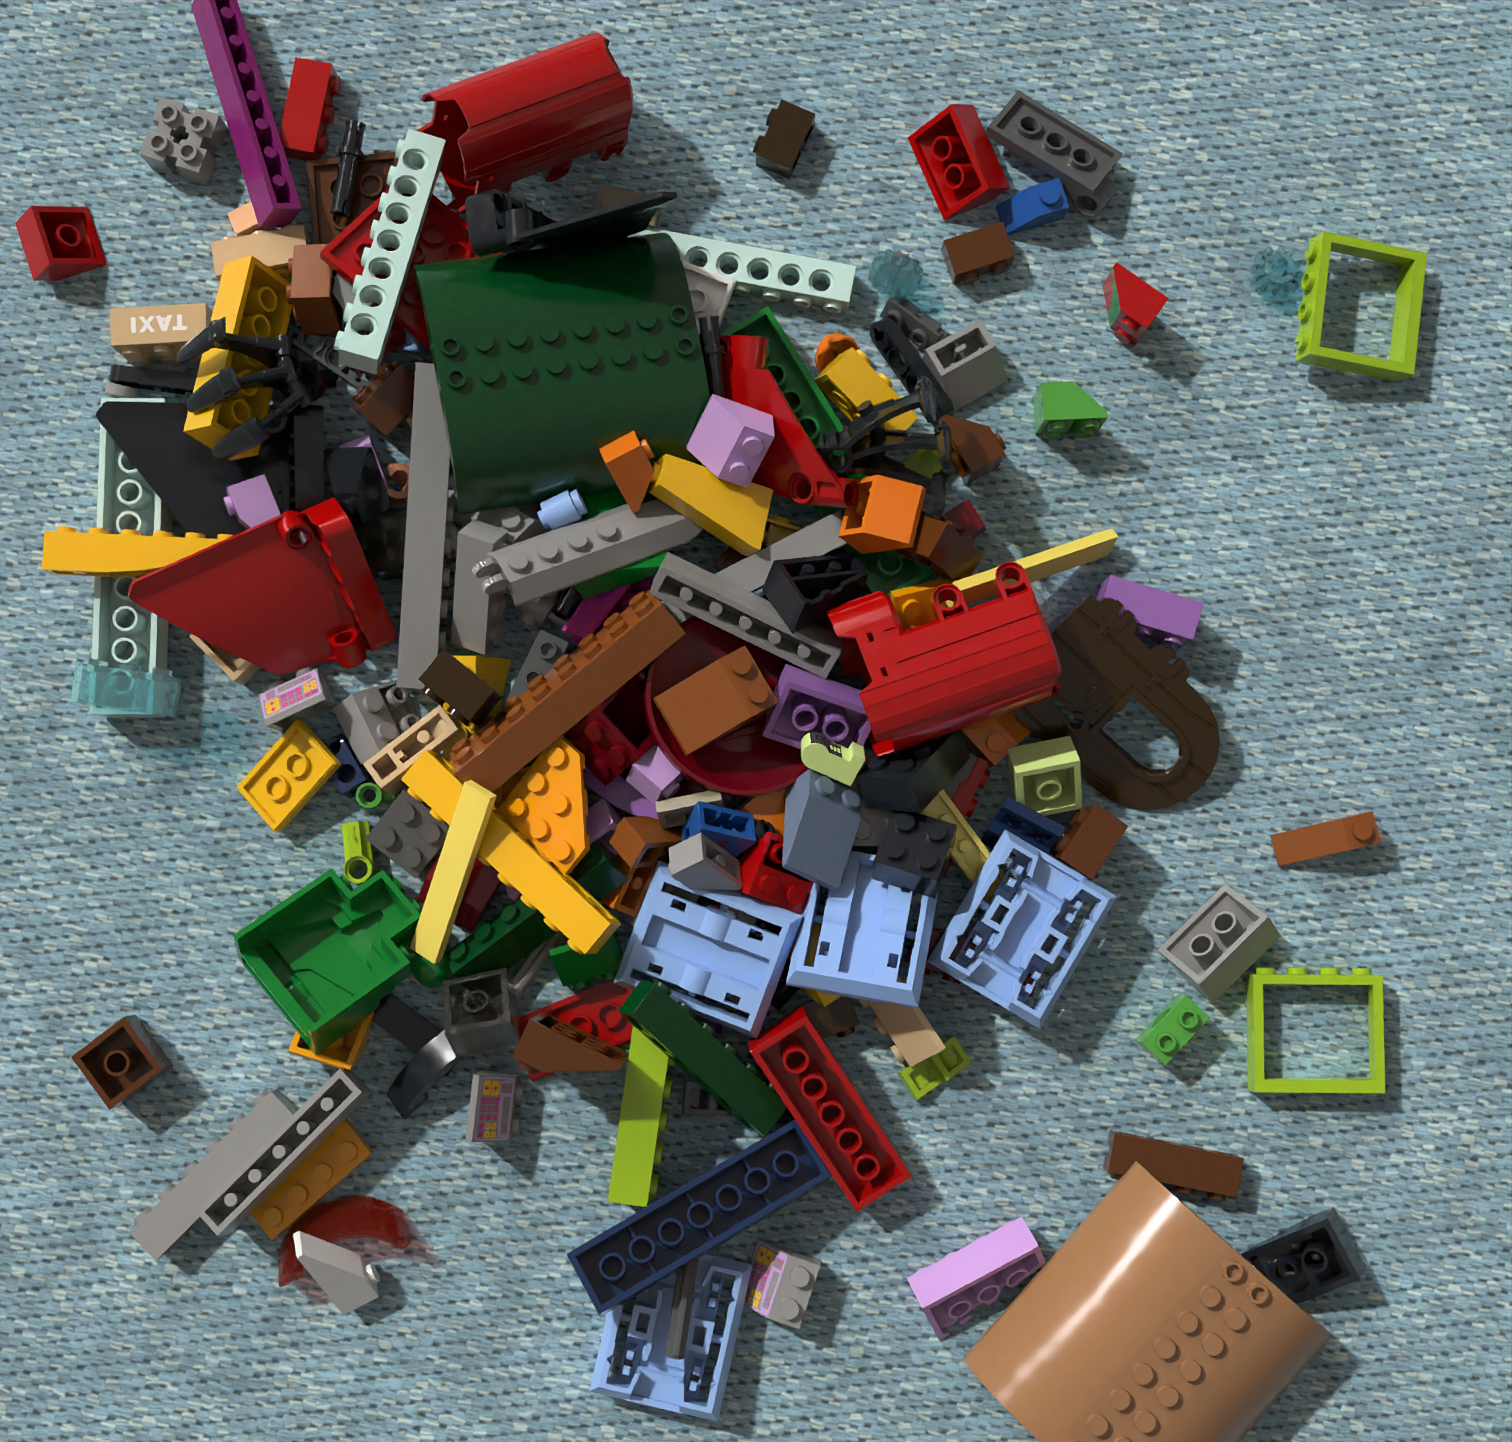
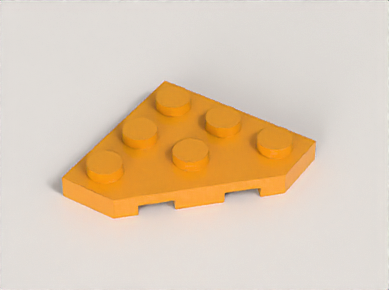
[497,735,590,874]

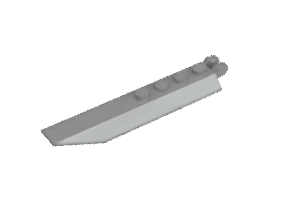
[472,495,705,606]

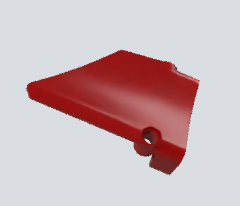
[128,497,398,675]

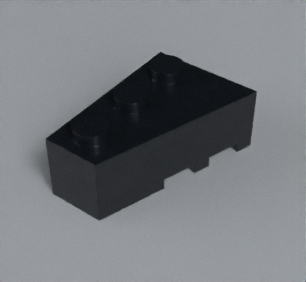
[762,552,870,634]

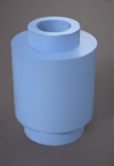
[537,489,588,530]

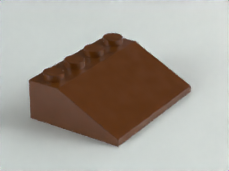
[512,1012,629,1074]

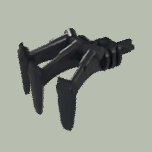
[177,317,339,460]
[815,376,952,518]

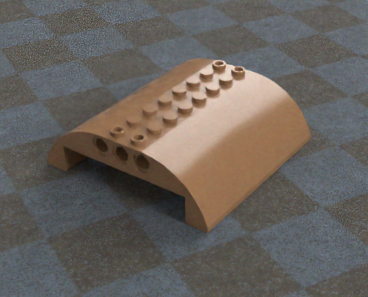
[963,1161,1333,1442]

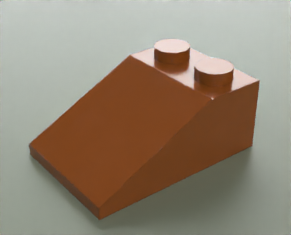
[653,646,778,756]

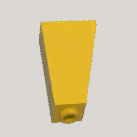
[649,454,773,557]

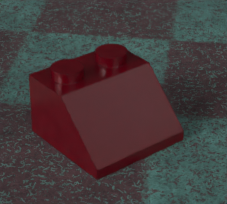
[417,856,502,932]

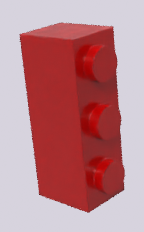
[279,57,341,161]

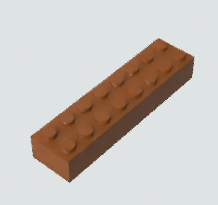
[450,590,686,792]

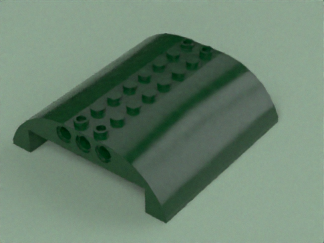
[413,232,710,515]

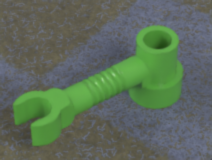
[356,783,402,809]

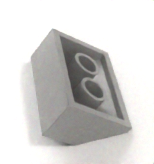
[1158,884,1281,1003]

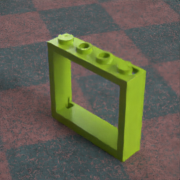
[1294,231,1427,381]
[1246,967,1385,1093]

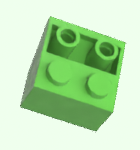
[1033,381,1108,439]

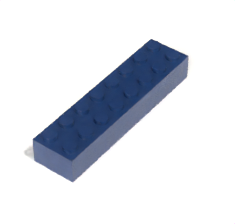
[567,1120,831,1317]

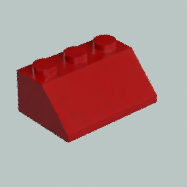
[907,104,1010,220]

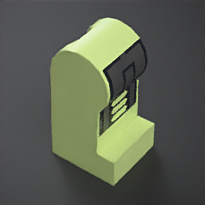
[800,731,865,786]

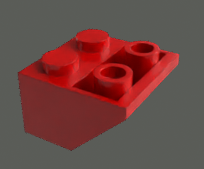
[737,831,814,915]

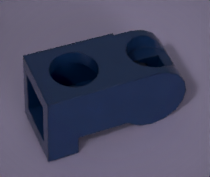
[324,733,375,799]

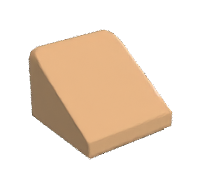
[227,202,268,237]

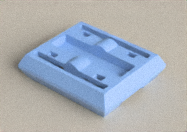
[927,830,1117,1029]
[786,851,939,1008]
[614,861,803,1039]
[589,1254,753,1422]

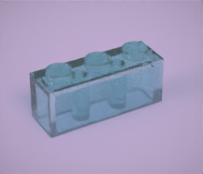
[70,659,182,718]

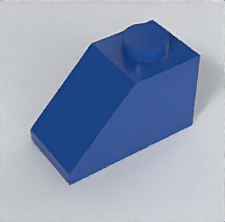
[996,178,1069,235]

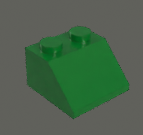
[549,931,624,990]

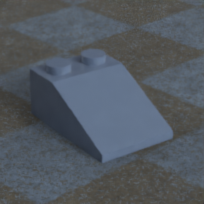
[782,769,861,892]

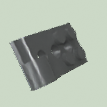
[985,90,1123,218]

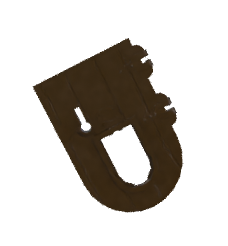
[1011,593,1220,810]

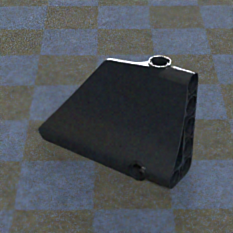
[465,189,678,257]
[96,401,325,539]

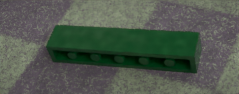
[446,839,628,993]
[618,980,787,1137]

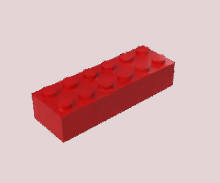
[748,1006,912,1212]

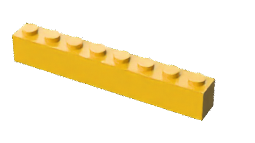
[401,749,621,954]

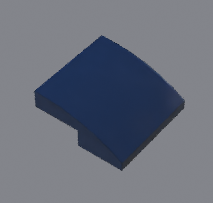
[980,796,1065,859]

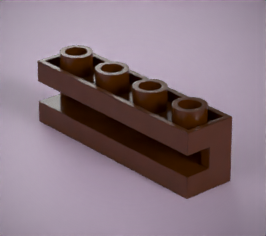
[1103,1130,1244,1201]

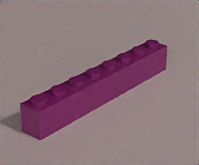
[191,0,302,228]

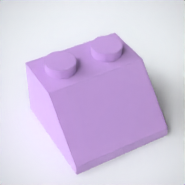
[687,394,775,488]

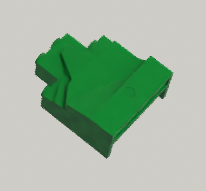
[233,868,422,1056]

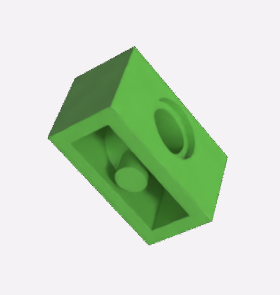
[1135,994,1210,1065]

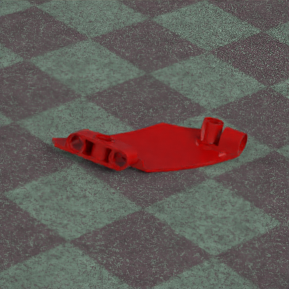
[698,334,859,509]

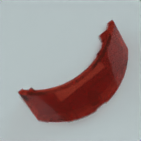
[278,1195,412,1287]

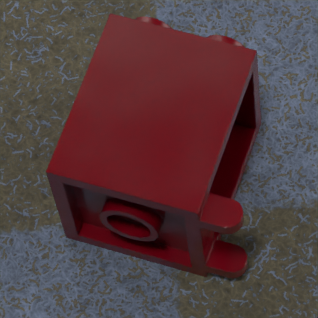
[563,668,655,786]

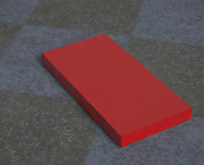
[508,978,633,1082]

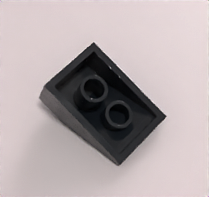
[1241,1207,1366,1304]

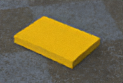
[236,719,342,833]

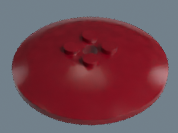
[644,616,830,797]

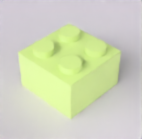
[1007,736,1082,816]

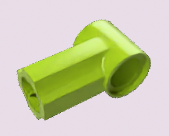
[341,821,378,886]

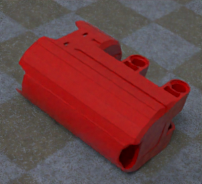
[417,32,634,215]
[826,561,1062,757]

